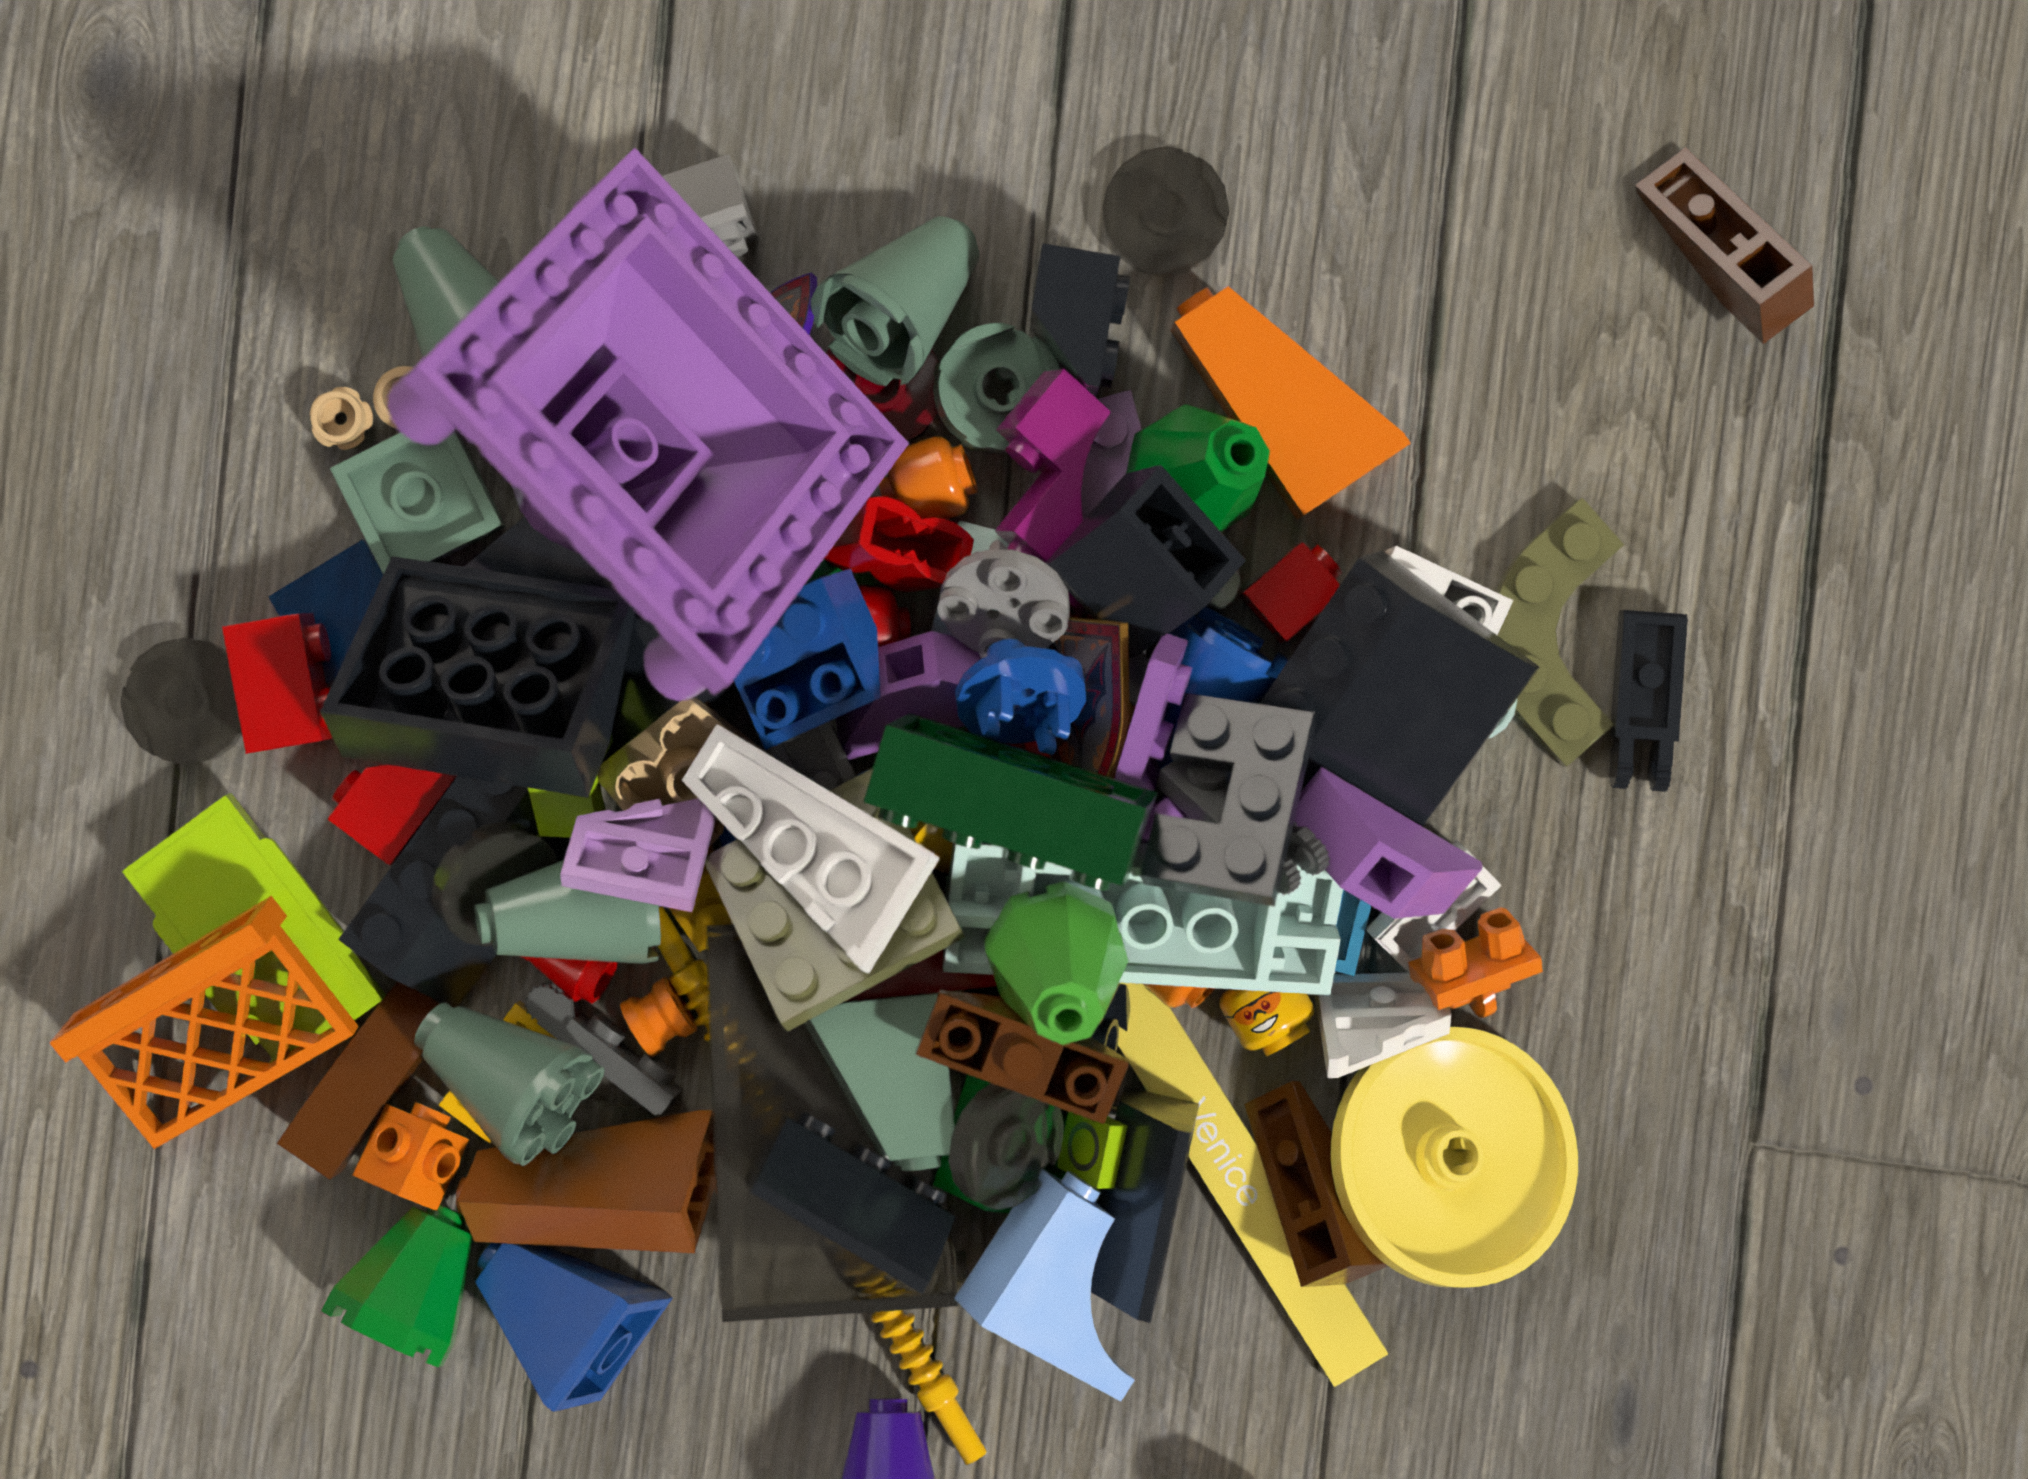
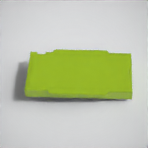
[122,793,386,1063]

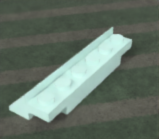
[942,841,1343,995]

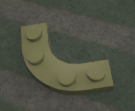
[1496,498,1624,767]

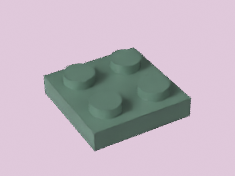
[330,429,506,575]

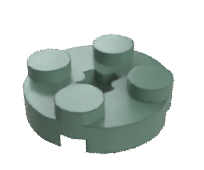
[933,323,1060,454]

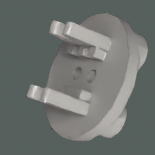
[937,540,1070,659]

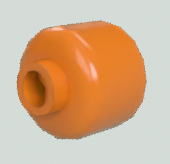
[879,436,978,520]

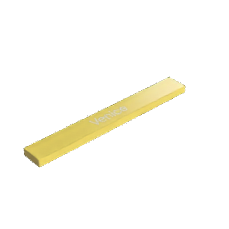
[1118,983,1388,1387]

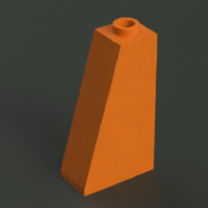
[1171,286,1411,520]

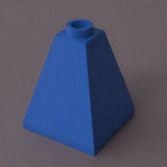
[475,1243,673,1412]

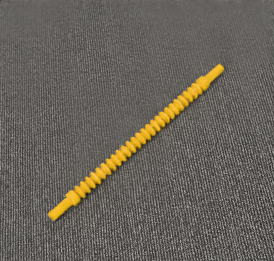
[657,906,987,1465]

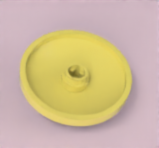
[1331,1027,1578,1288]

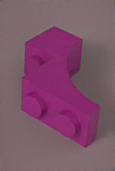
[995,368,1111,616]

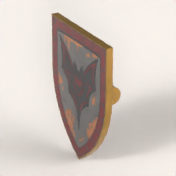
[1046,617,1134,778]

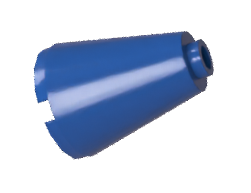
[1156,606,1288,769]

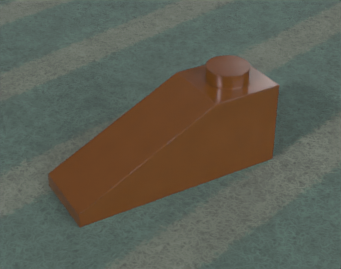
[1635,147,1814,344]
[1244,1081,1388,1287]

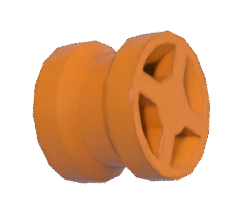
[620,976,698,1057]

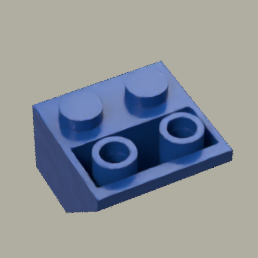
[734,569,881,750]

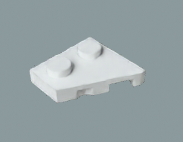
[1314,973,1451,1078]

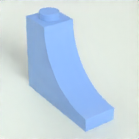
[954,1167,1135,1401]

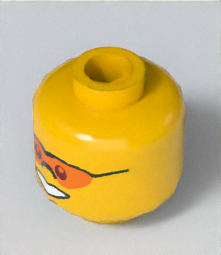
[1219,989,1314,1057]

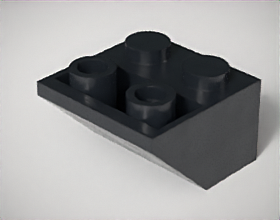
[1030,243,1130,397]
[1045,465,1246,658]

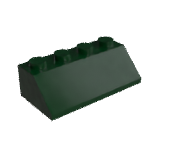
[863,713,1158,891]

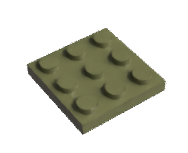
[705,768,965,1031]

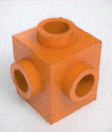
[352,1102,470,1211]

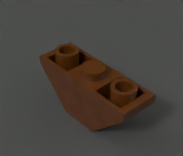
[915,990,1129,1124]

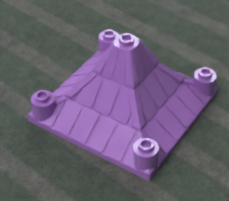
[387,148,909,701]

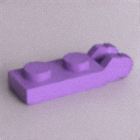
[1115,634,1192,791]

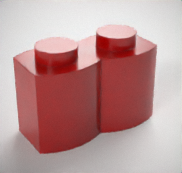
[824,496,974,592]

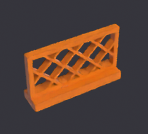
[50,896,359,1149]

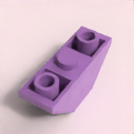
[836,631,981,760]
[1294,767,1483,919]

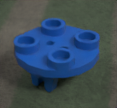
[955,639,1086,755]

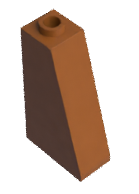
[456,1110,725,1253]

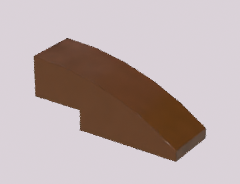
[276,981,441,1180]

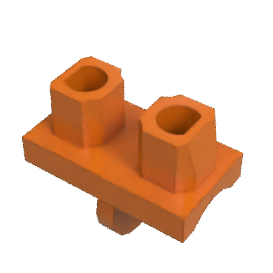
[1408,907,1543,1018]

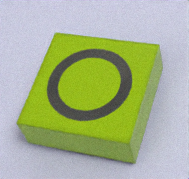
[1057,1111,1127,1189]

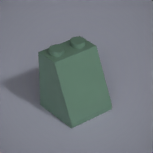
[804,993,957,1171]

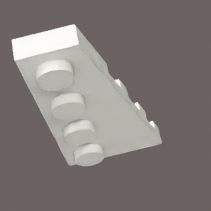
[682,724,940,974]

